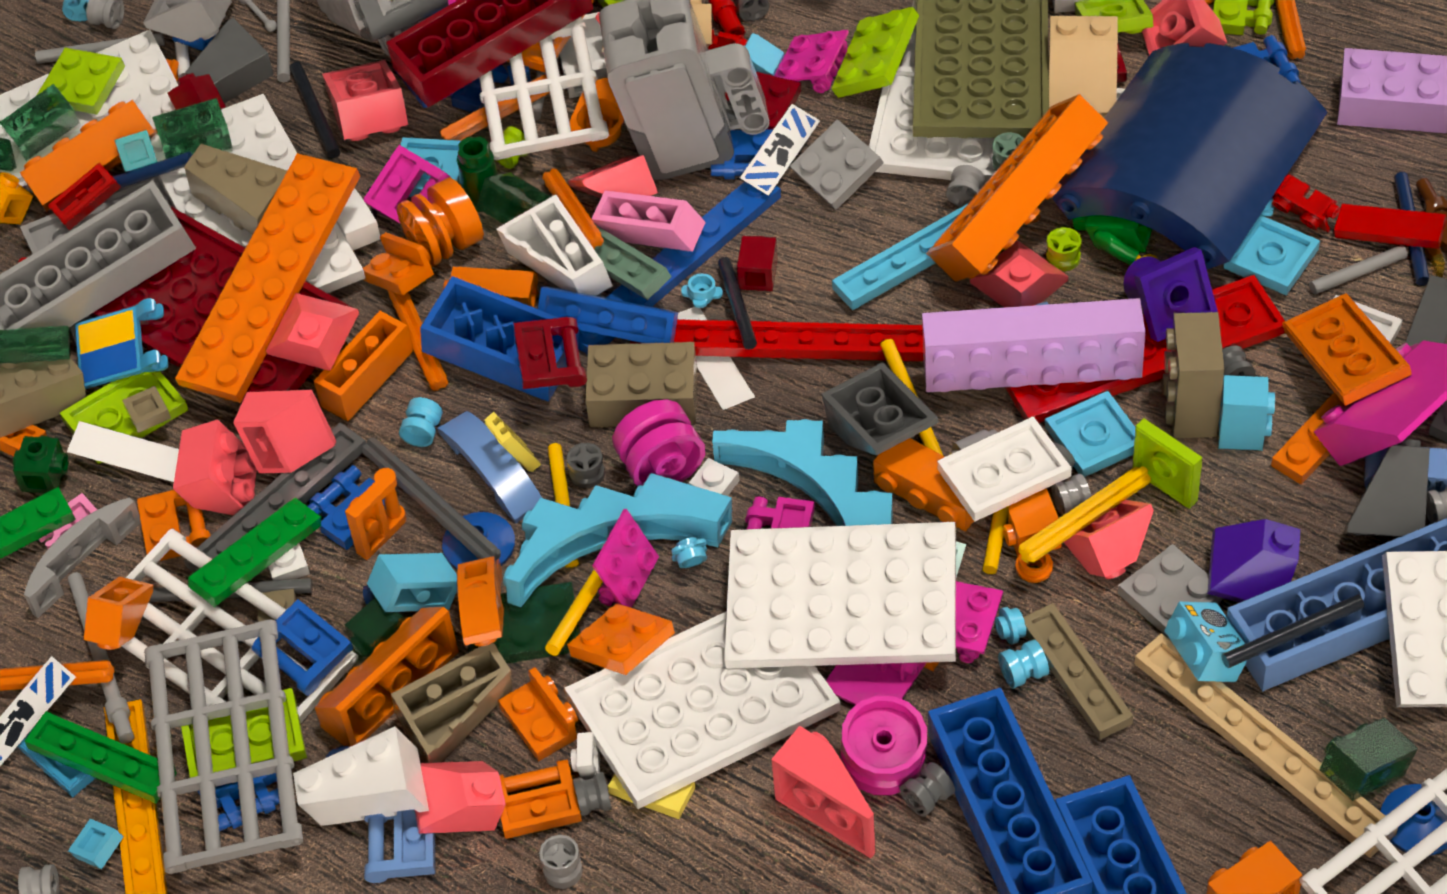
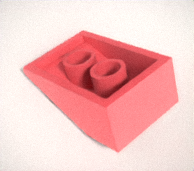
[322,60,409,141]
[771,726,875,859]

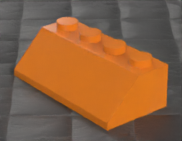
[314,607,459,747]

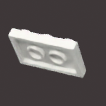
[937,417,1072,522]

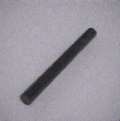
[290,62,341,158]
[718,257,757,350]
[1221,594,1365,668]

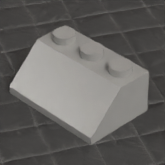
[143,0,232,42]

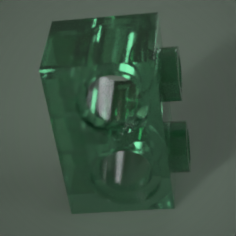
[152,98,233,159]
[476,172,551,224]

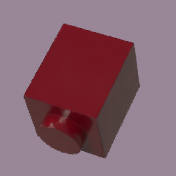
[167,73,226,124]
[737,236,778,291]

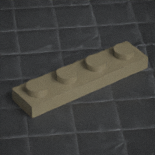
[1023,603,1133,740]

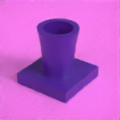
[1123,247,1218,342]

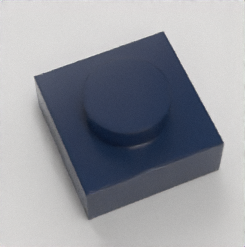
[451,79,496,113]

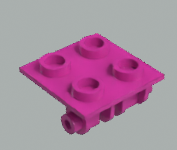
[774,30,849,93]
[592,509,659,608]
[956,581,1003,663]
[826,662,926,705]

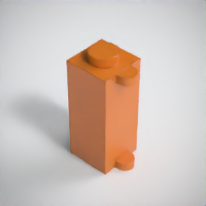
[443,266,538,308]

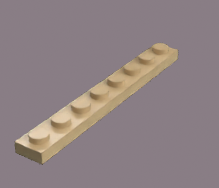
[1134,633,1398,858]

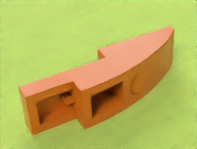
[457,556,504,646]

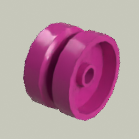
[612,399,705,486]
[841,695,927,796]

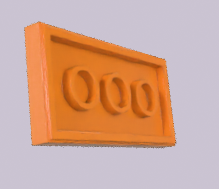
[1282,293,1412,406]

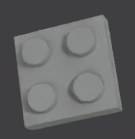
[790,119,884,210]
[1118,544,1224,639]

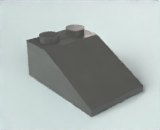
[821,362,939,456]

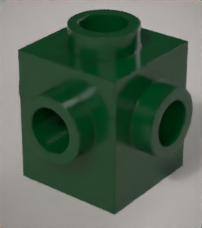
[13,436,69,493]

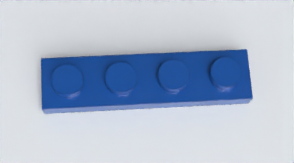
[538,286,678,343]

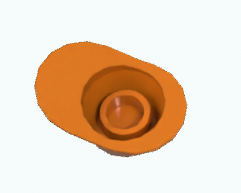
[570,78,624,152]

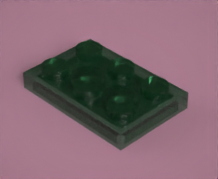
[467,581,580,664]

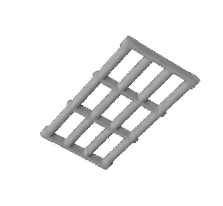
[144,619,303,874]

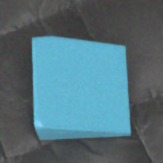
[745,33,784,76]

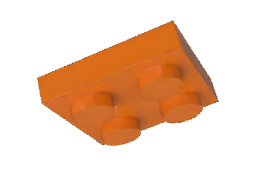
[567,603,675,675]

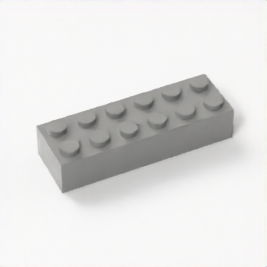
[0,180,196,349]

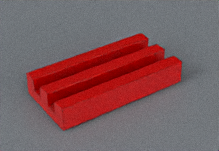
[48,162,121,231]

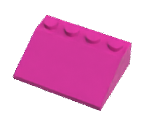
[1314,340,1447,466]

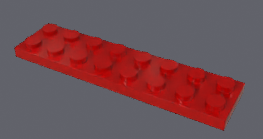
[1005,275,1286,423]

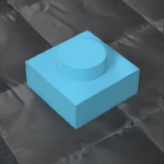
[68,819,124,869]

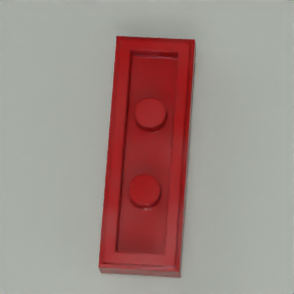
[1334,203,1447,249]

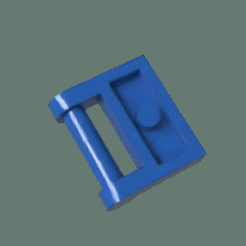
[252,599,353,695]

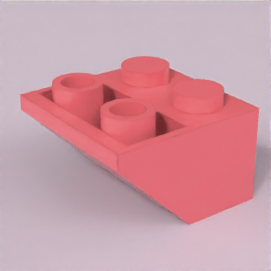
[233,390,337,474]
[173,419,257,516]

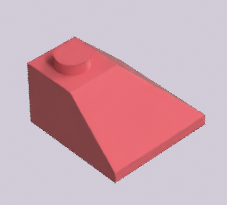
[1142,0,1227,56]
[567,155,658,198]
[970,240,1068,308]
[266,293,359,371]
[1064,500,1154,579]
[414,761,506,834]

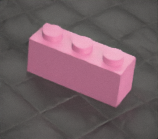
[592,190,706,252]

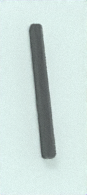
[362,437,501,561]

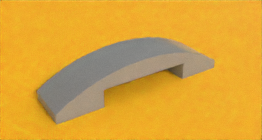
[24,497,141,618]

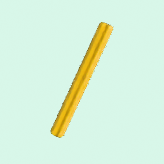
[1018,466,1151,563]

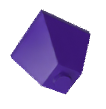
[1207,519,1301,603]

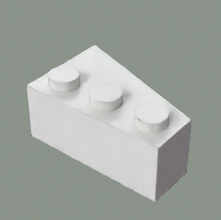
[497,194,613,296]
[293,726,429,826]

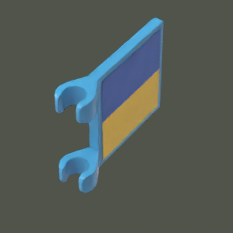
[75,298,168,389]

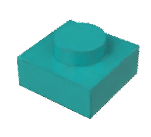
[114,130,158,172]

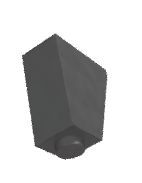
[185,18,274,103]
[1344,439,1430,538]

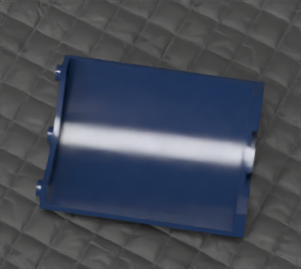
[1051,43,1328,269]

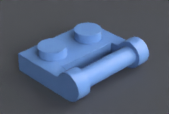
[364,809,436,883]

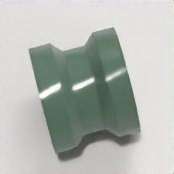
[992,132,1024,171]

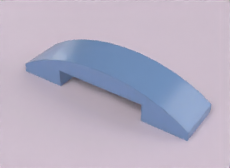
[437,411,542,524]

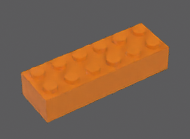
[926,94,1108,282]

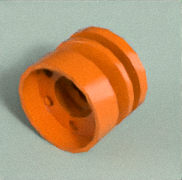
[396,177,484,267]

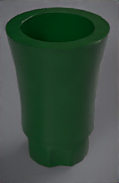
[457,136,505,212]

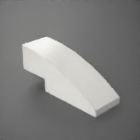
[336,188,380,251]

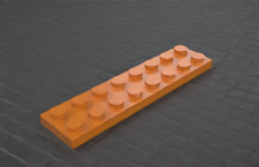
[175,153,360,403]

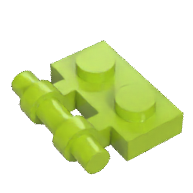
[1213,0,1275,35]

